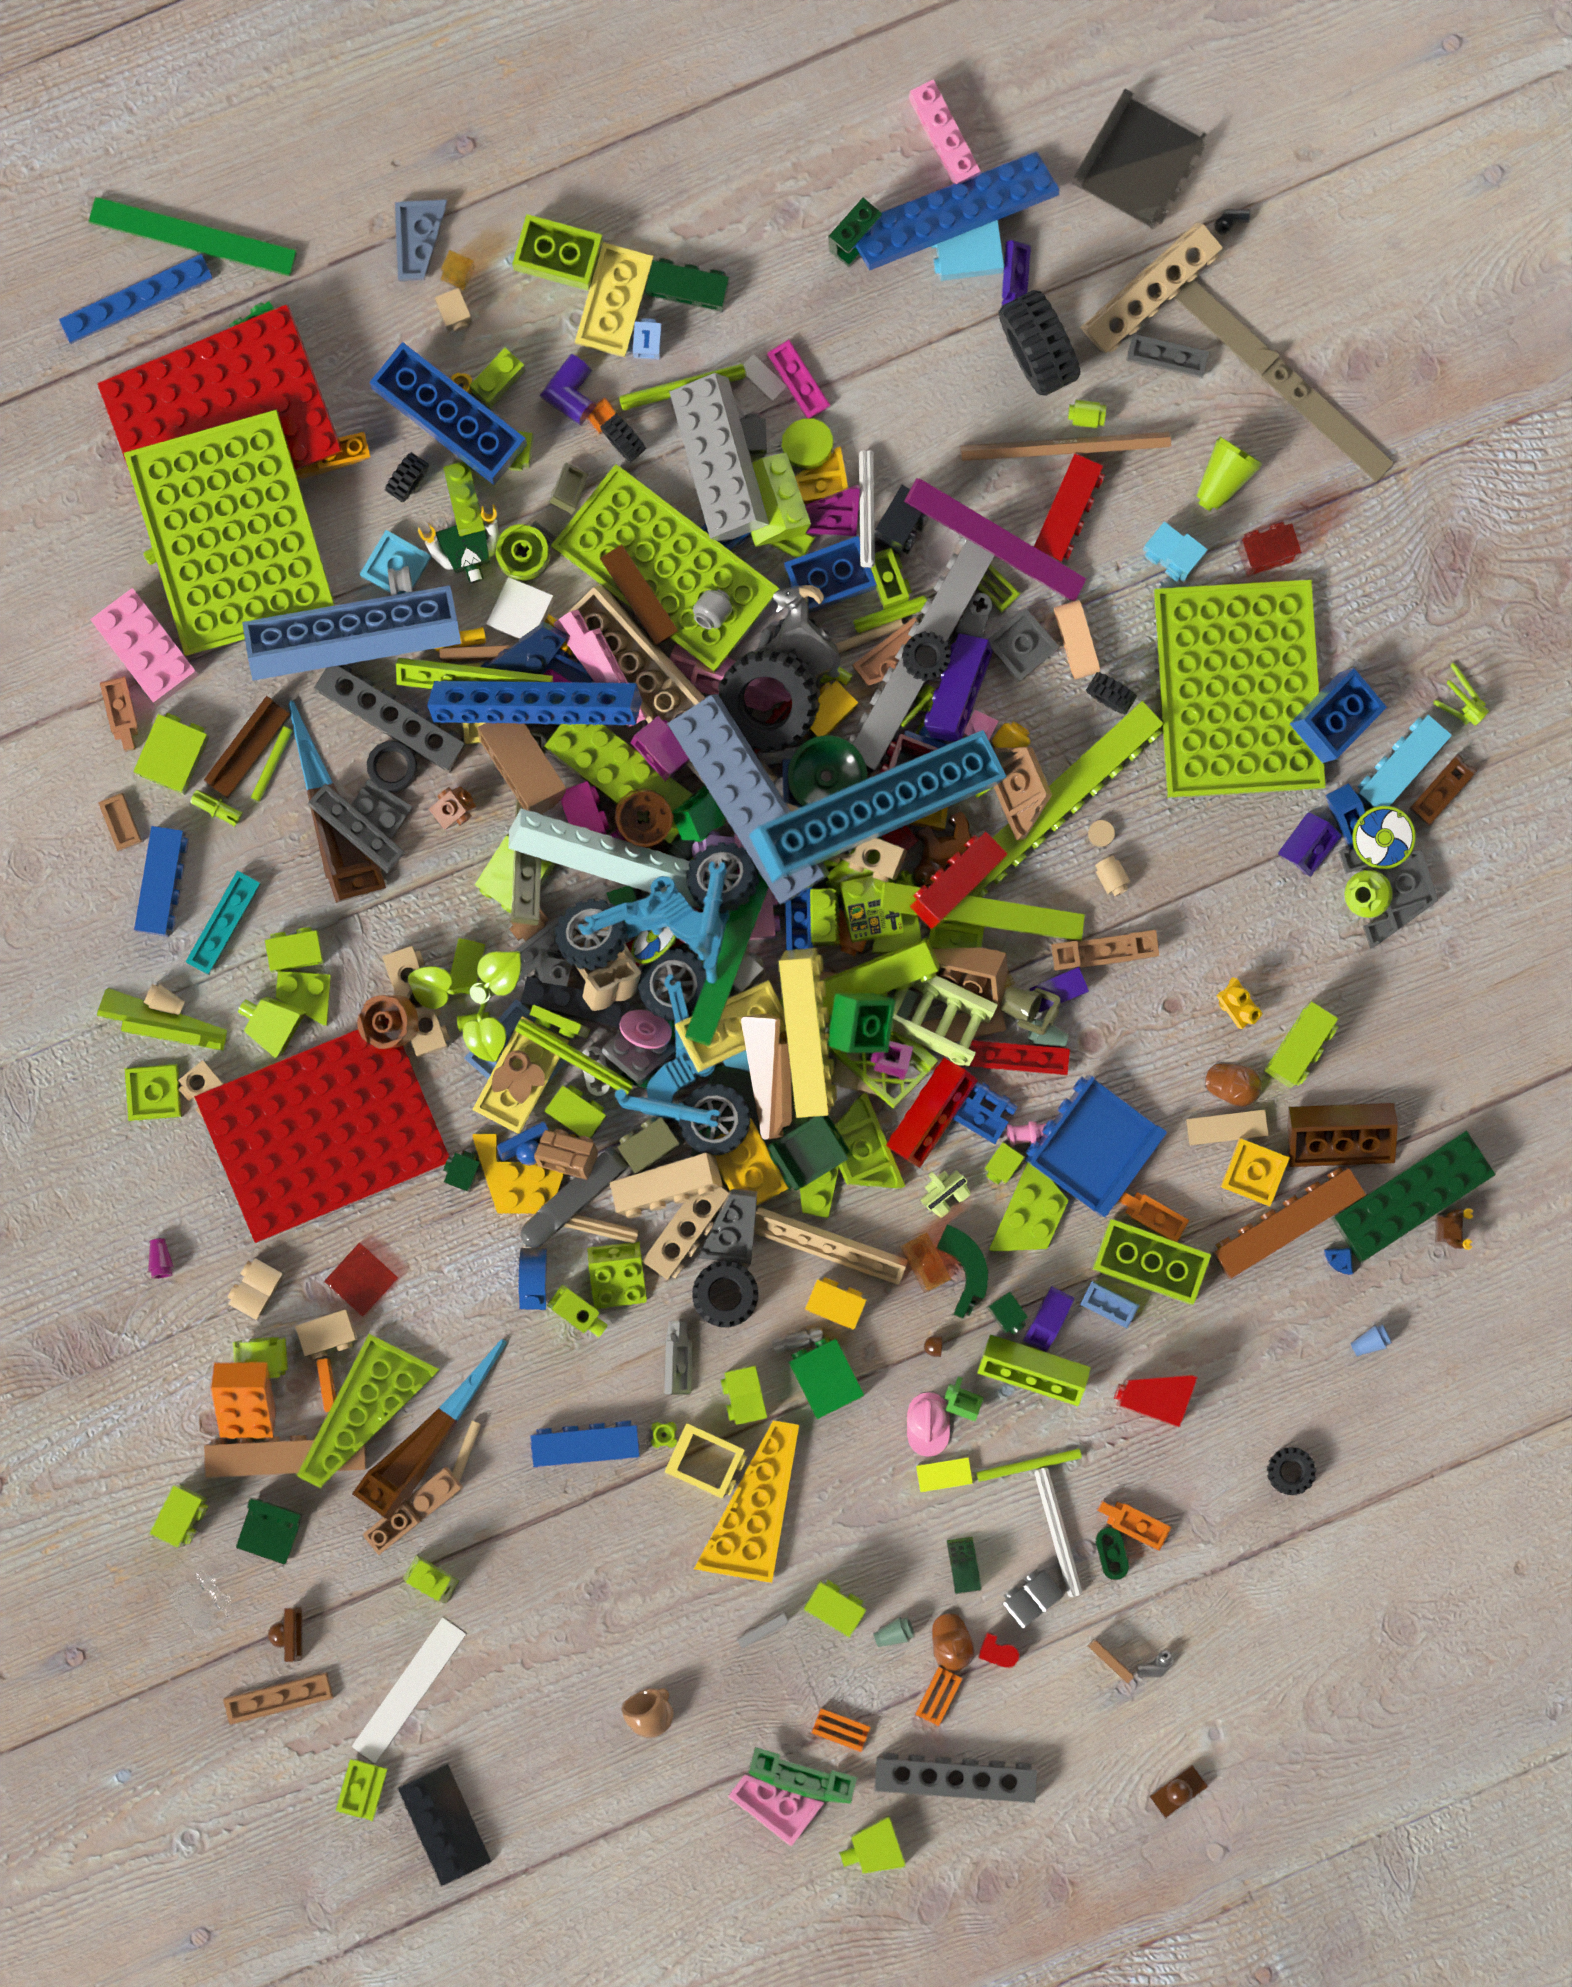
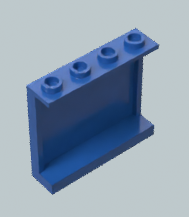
[1025,1075,1167,1218]

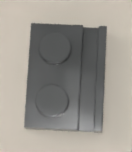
[351,779,413,840]

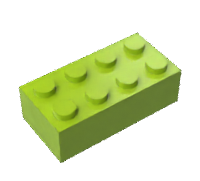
[1091,1219,1211,1305]

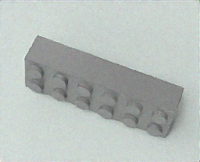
[670,373,769,543]

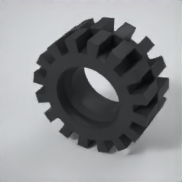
[600,413,646,463]
[385,452,429,503]
[901,631,951,681]
[1086,672,1137,715]
[1267,1447,1317,1495]

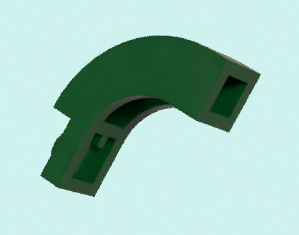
[936,1224,988,1319]

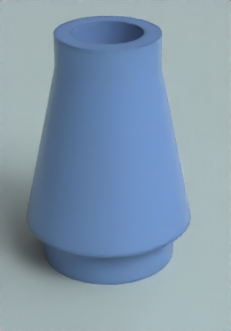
[1351,1324,1392,1357]

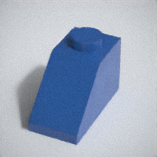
[1325,783,1365,849]

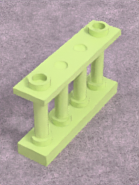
[891,976,998,1067]

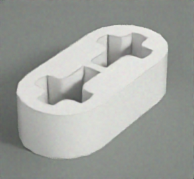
[582,1047,610,1096]

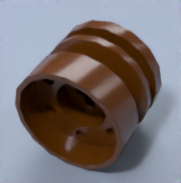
[615,788,673,847]

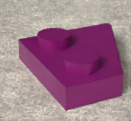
[806,485,860,536]

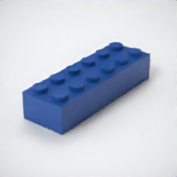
[369,342,527,485]

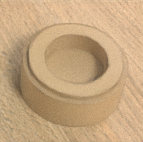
[1088,820,1115,847]

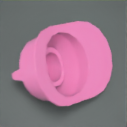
[907,1392,950,1457]

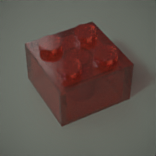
[1237,522,1302,577]

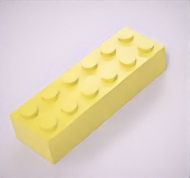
[779,948,837,1118]

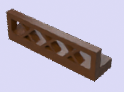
[204,695,290,799]

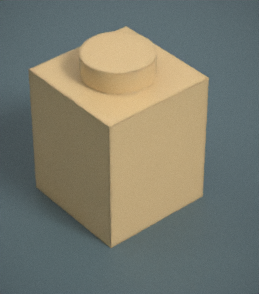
[434,288,472,332]

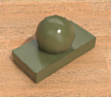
[549,462,589,514]

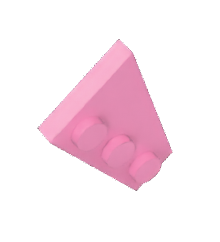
[728,1775,824,1846]

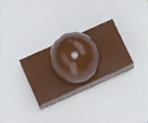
[267,1607,302,1662]
[1149,1765,1208,1818]

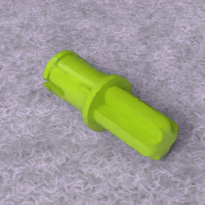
[191,790,243,827]

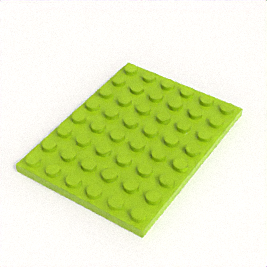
[124,409,335,656]
[1154,580,1326,798]

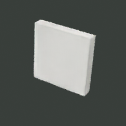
[486,577,556,639]

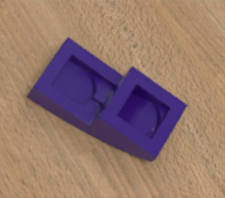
[1029,967,1089,1013]

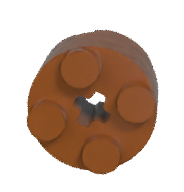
[357,994,419,1049]

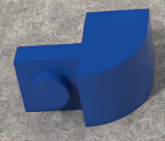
[518,1248,547,1310]

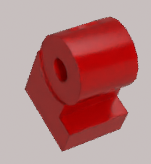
[978,1632,1019,1668]

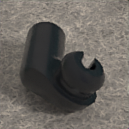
[1214,209,1250,235]

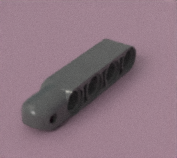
[520,1146,629,1248]

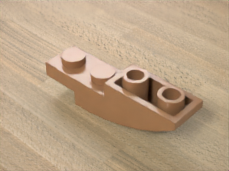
[362,1467,463,1555]

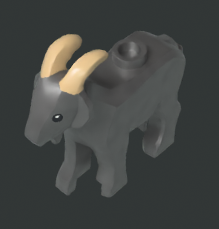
[753,585,841,693]

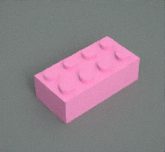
[90,588,199,706]

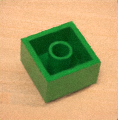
[827,993,896,1053]

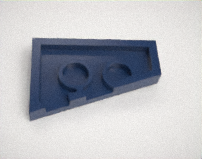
[480,622,566,674]

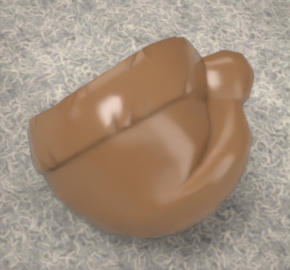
[621,1688,674,1738]

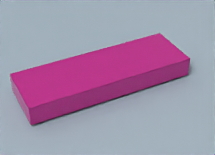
[767,340,830,419]

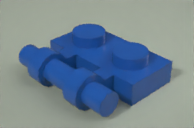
[953,1082,1018,1145]

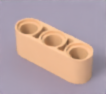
[1054,600,1100,680]

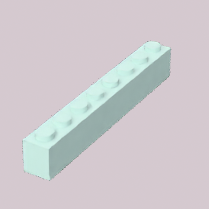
[509,809,710,909]

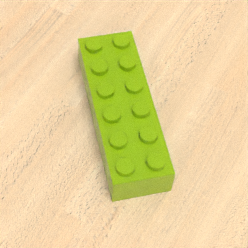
[543,724,693,844]

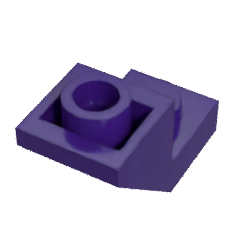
[1023,1286,1075,1352]

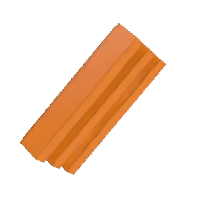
[317,1358,336,1412]
[915,1666,962,1726]
[811,1708,870,1752]

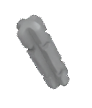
[772,1327,824,1353]

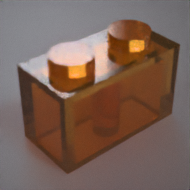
[900,1232,952,1293]

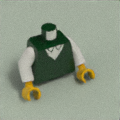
[418,504,500,584]

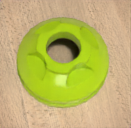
[1344,870,1393,918]

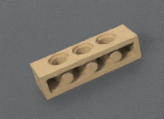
[382,946,451,1058]
[642,1187,729,1280]

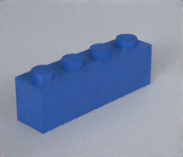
[134,826,189,937]
[530,1420,640,1467]

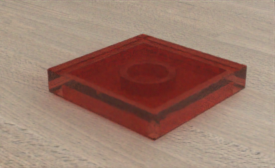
[324,1242,399,1317]

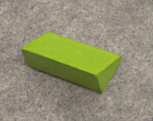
[449,938,485,995]

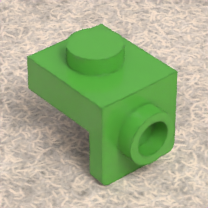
[944,1376,984,1421]

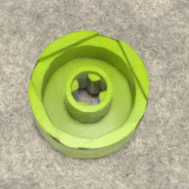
[496,524,549,581]
[233,1337,288,1378]

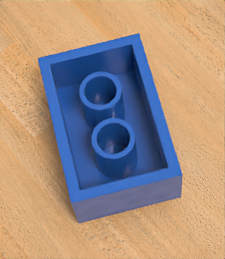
[784,536,877,614]
[1289,668,1387,763]

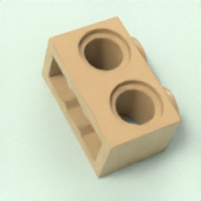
[178,1060,223,1118]

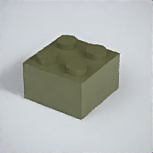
[617,1117,680,1174]

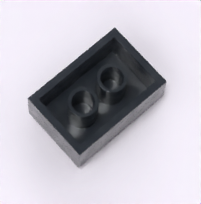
[874,485,929,558]

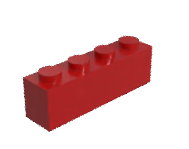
[1034,453,1105,563]
[909,832,1008,929]
[886,1058,978,1168]

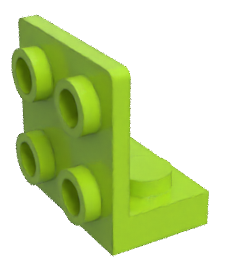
[587,1241,647,1309]

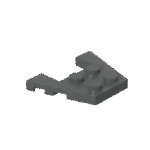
[1338,849,1438,949]

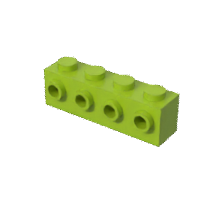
[978,1334,1091,1407]

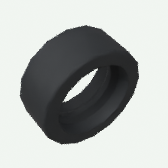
[367,741,417,792]

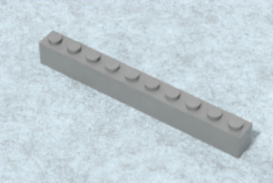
[848,536,994,772]

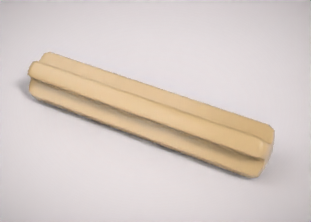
[564,1215,639,1243]

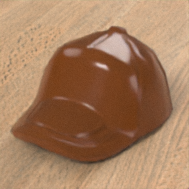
[1205,1064,1262,1107]
[932,1613,974,1671]

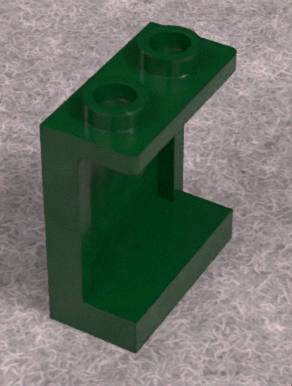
[828,197,882,268]
[768,1115,854,1191]

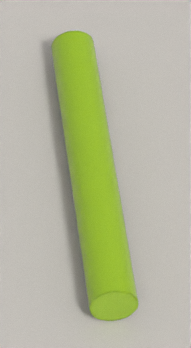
[250,726,293,802]

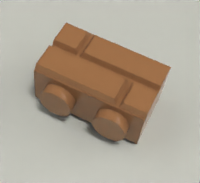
[534,1129,598,1180]

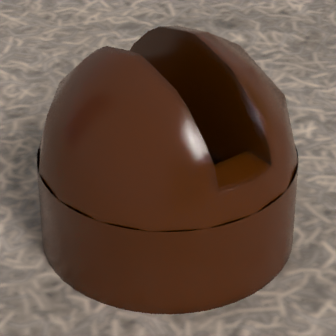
[924,1336,943,1357]

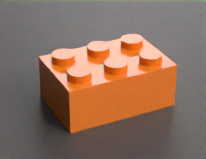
[211,1362,276,1439]

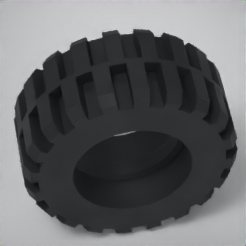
[998,290,1081,396]
[718,648,820,753]

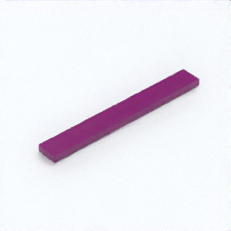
[904,478,1086,602]

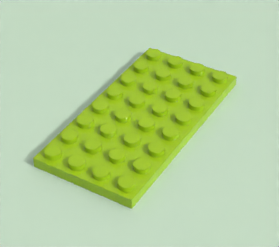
[551,464,780,672]

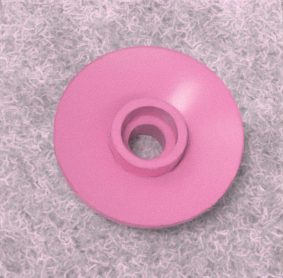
[620,1010,672,1049]

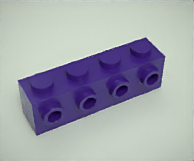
[924,634,993,742]

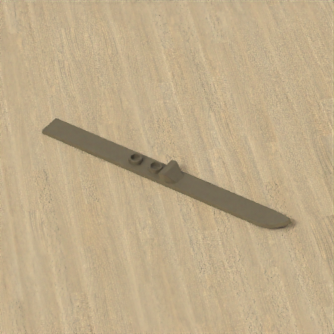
[1168,265,1394,482]

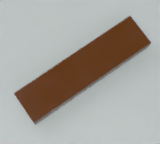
[600,544,679,646]

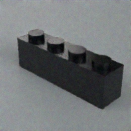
[520,976,630,1029]

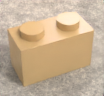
[295,1309,357,1360]

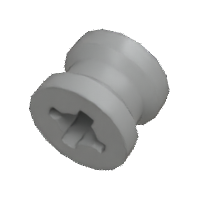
[388,566,413,595]

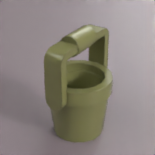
[1000,986,1061,1035]

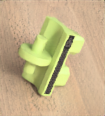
[920,1170,971,1218]

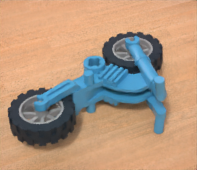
[555,842,759,983]
[615,949,750,1156]

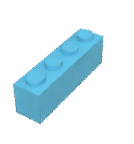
[1357,715,1452,809]

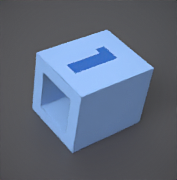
[633,318,662,359]

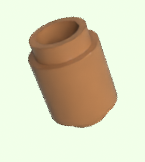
[509,909,549,942]

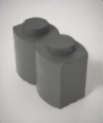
[1002,1569,1064,1628]

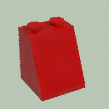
[1113,1375,1198,1427]

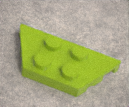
[835,1093,906,1189]
[989,1162,1068,1252]

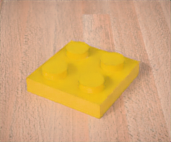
[1220,1138,1290,1207]

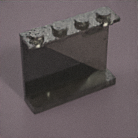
[1072,88,1207,229]

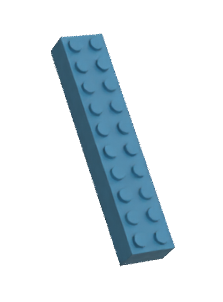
[749,730,1007,883]

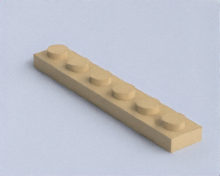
[754,1207,908,1285]

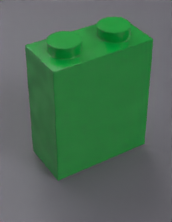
[788,1336,865,1419]

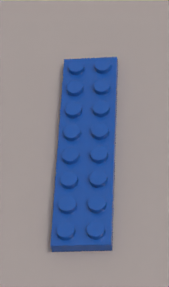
[856,151,1059,271]

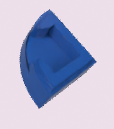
[1324,1248,1353,1275]

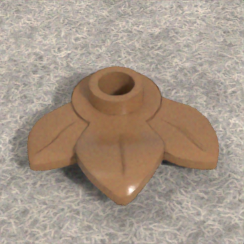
[492,1050,545,1104]

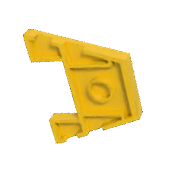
[473,1134,576,1214]

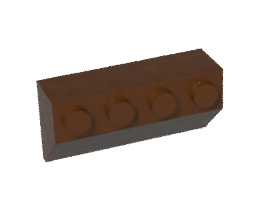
[1287,1103,1398,1167]

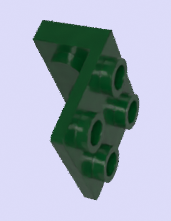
[236,1497,303,1564]

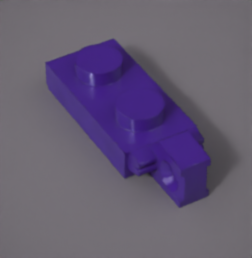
[1002,240,1031,305]

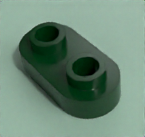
[1095,1527,1129,1580]

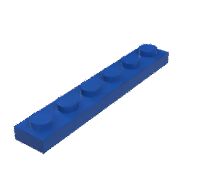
[59,254,213,344]

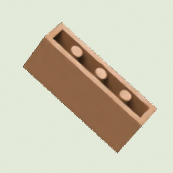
[478,723,566,815]

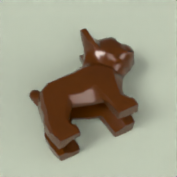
[913,811,972,887]

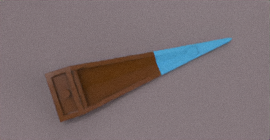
[288,700,386,903]
[352,1339,507,1521]

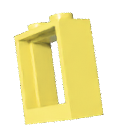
[665,1423,747,1499]

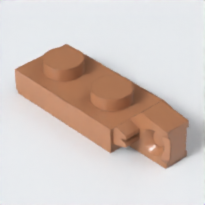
[100,676,139,752]

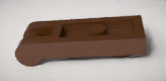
[1409,753,1477,825]

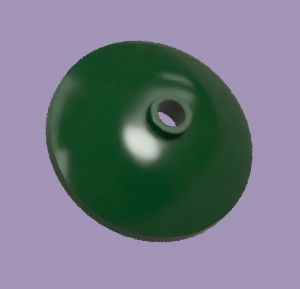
[788,736,867,807]

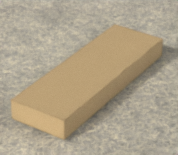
[1186,1110,1268,1146]

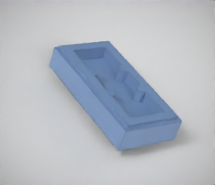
[1080,1281,1139,1329]

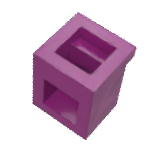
[870,1041,913,1080]

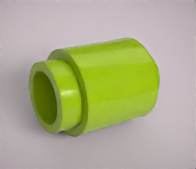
[1068,399,1106,428]

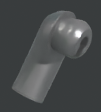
[1138,1650,1174,1677]

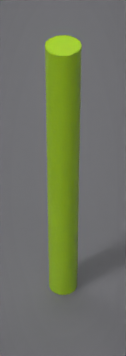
[976,1448,1082,1482]

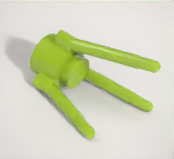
[1433,663,1489,726]
[901,684,935,735]

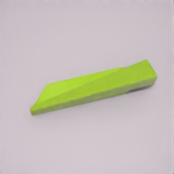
[97,988,227,1051]

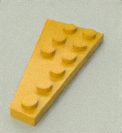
[694,1420,799,1583]

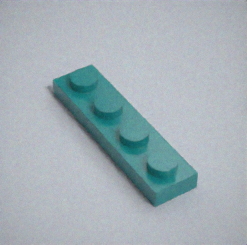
[185,870,261,975]

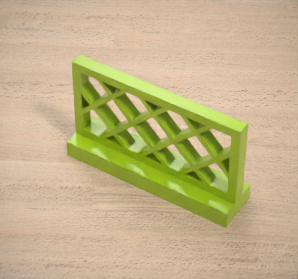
[826,1022,938,1109]

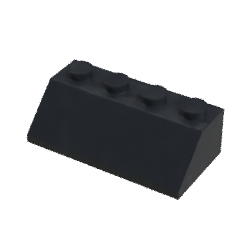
[397,1764,492,1887]

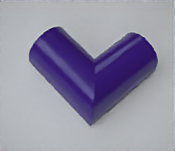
[539,354,597,426]

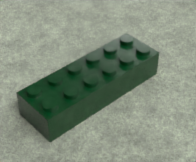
[1331,1130,1496,1262]

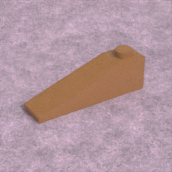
[933,948,1008,1011]

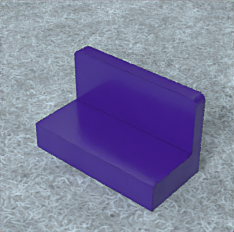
[1278,812,1341,877]

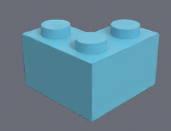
[1143,521,1208,582]

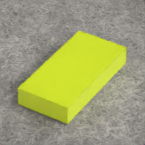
[916,1457,973,1492]

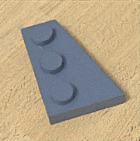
[395,200,448,281]

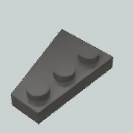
[699,1189,758,1264]

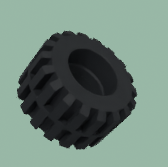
[692,1261,759,1328]

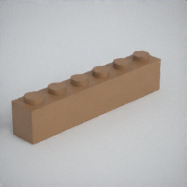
[204,1435,367,1477]

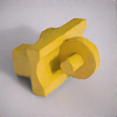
[1216,977,1263,1029]

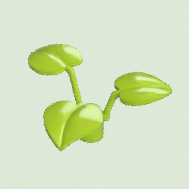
[408,951,521,1062]

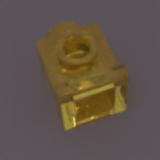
[440,250,475,290]

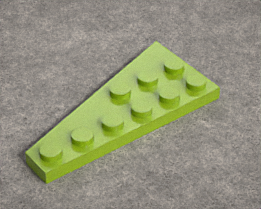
[297,1334,440,1488]

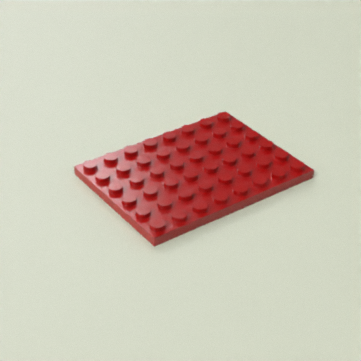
[97,304,343,473]
[194,1020,449,1244]

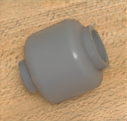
[693,590,732,629]

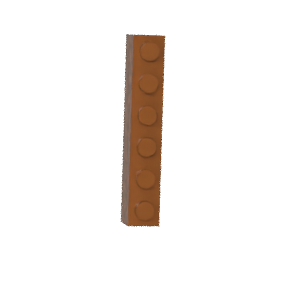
[1212,1167,1366,1279]

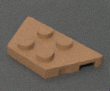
[993,747,1052,841]

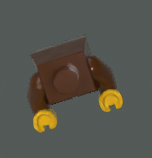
[1435,1208,1473,1250]

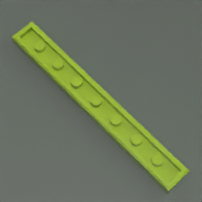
[880,882,1085,941]

